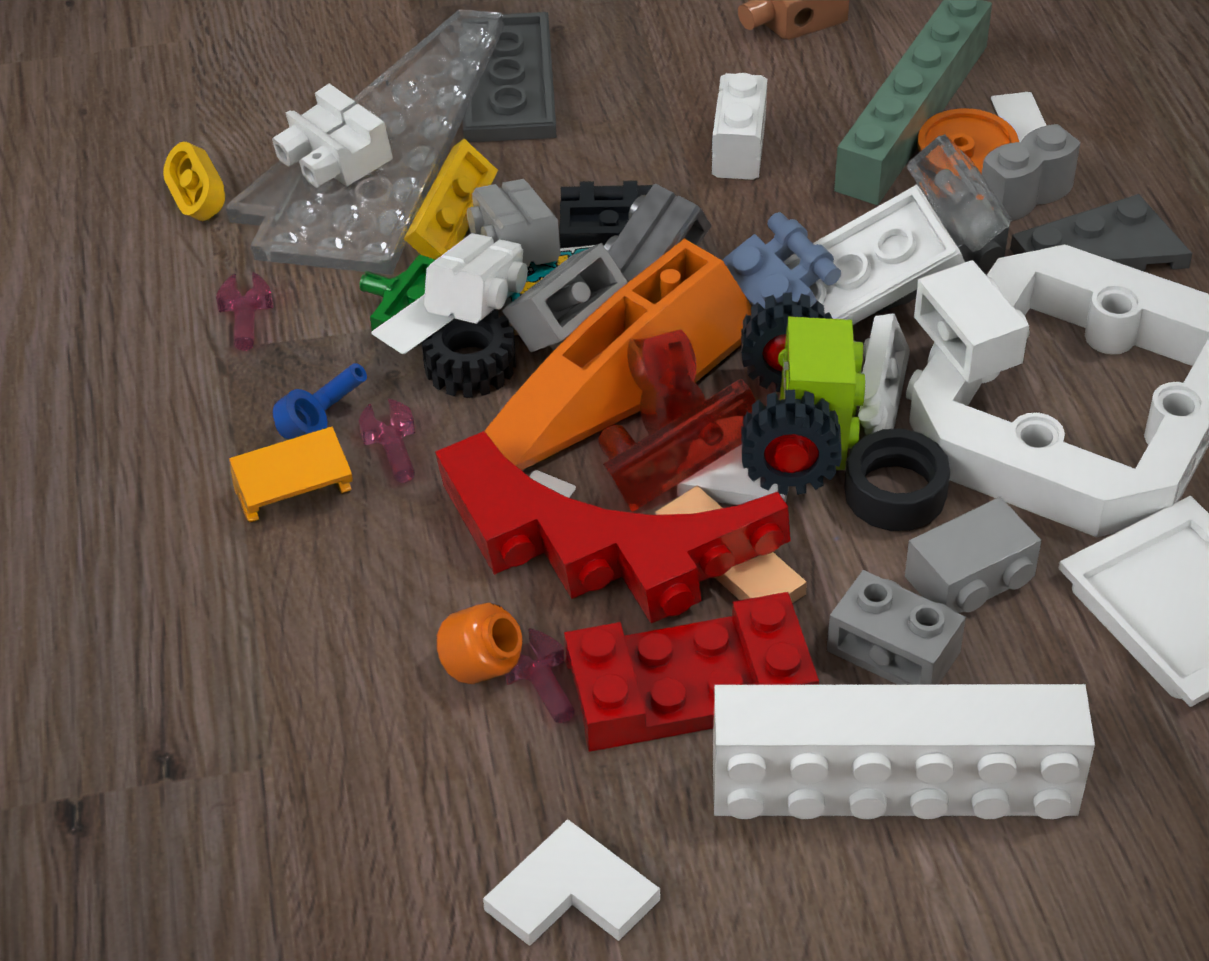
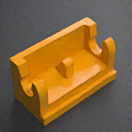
[229,426,353,523]

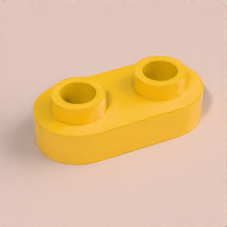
[163,142,225,221]

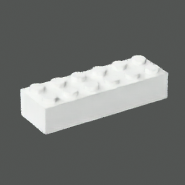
[713,684,1095,819]

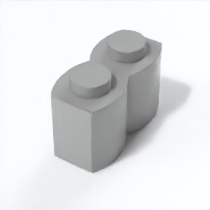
[979,124,1081,222]

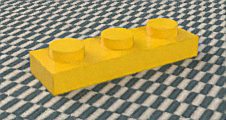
[403,139,498,260]

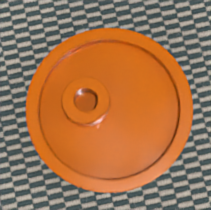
[917,108,1019,189]

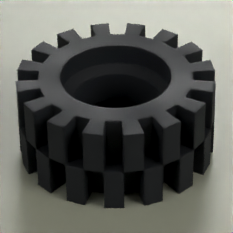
[421,309,516,398]

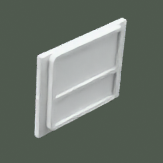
[1058,496,1209,707]

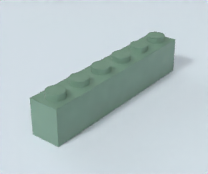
[834,0,992,205]

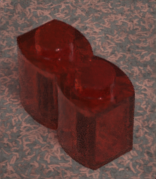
[627,329,709,444]

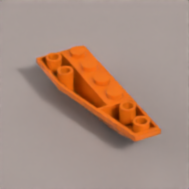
[485,238,752,470]

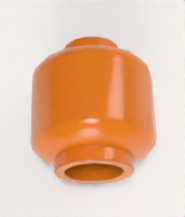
[437,603,522,684]

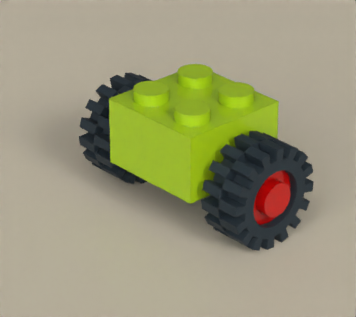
[741,292,865,495]

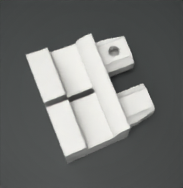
[272,84,393,188]

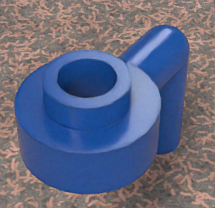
[273,363,367,440]

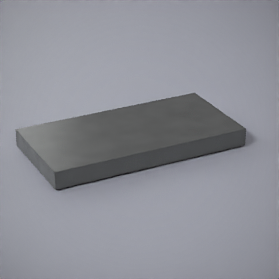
[460,12,557,142]

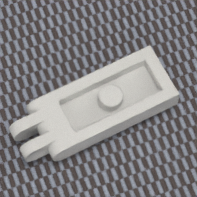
[858,313,910,435]

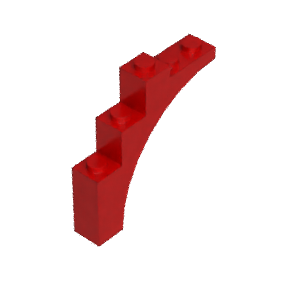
[435,431,791,624]

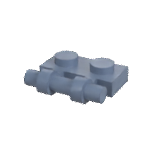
[722,212,841,308]

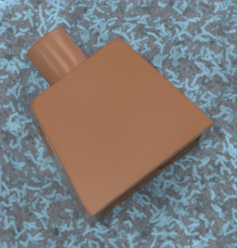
[738,0,849,40]

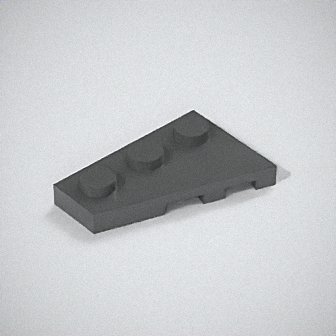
[1010,194,1193,271]

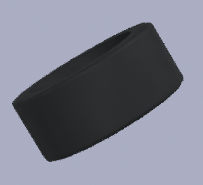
[844,429,950,531]

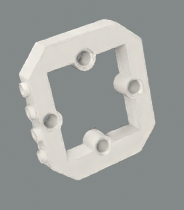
[906,244,1209,537]

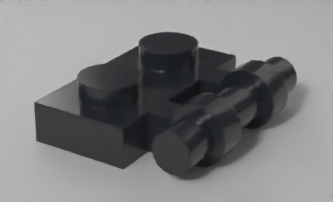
[560,180,653,248]

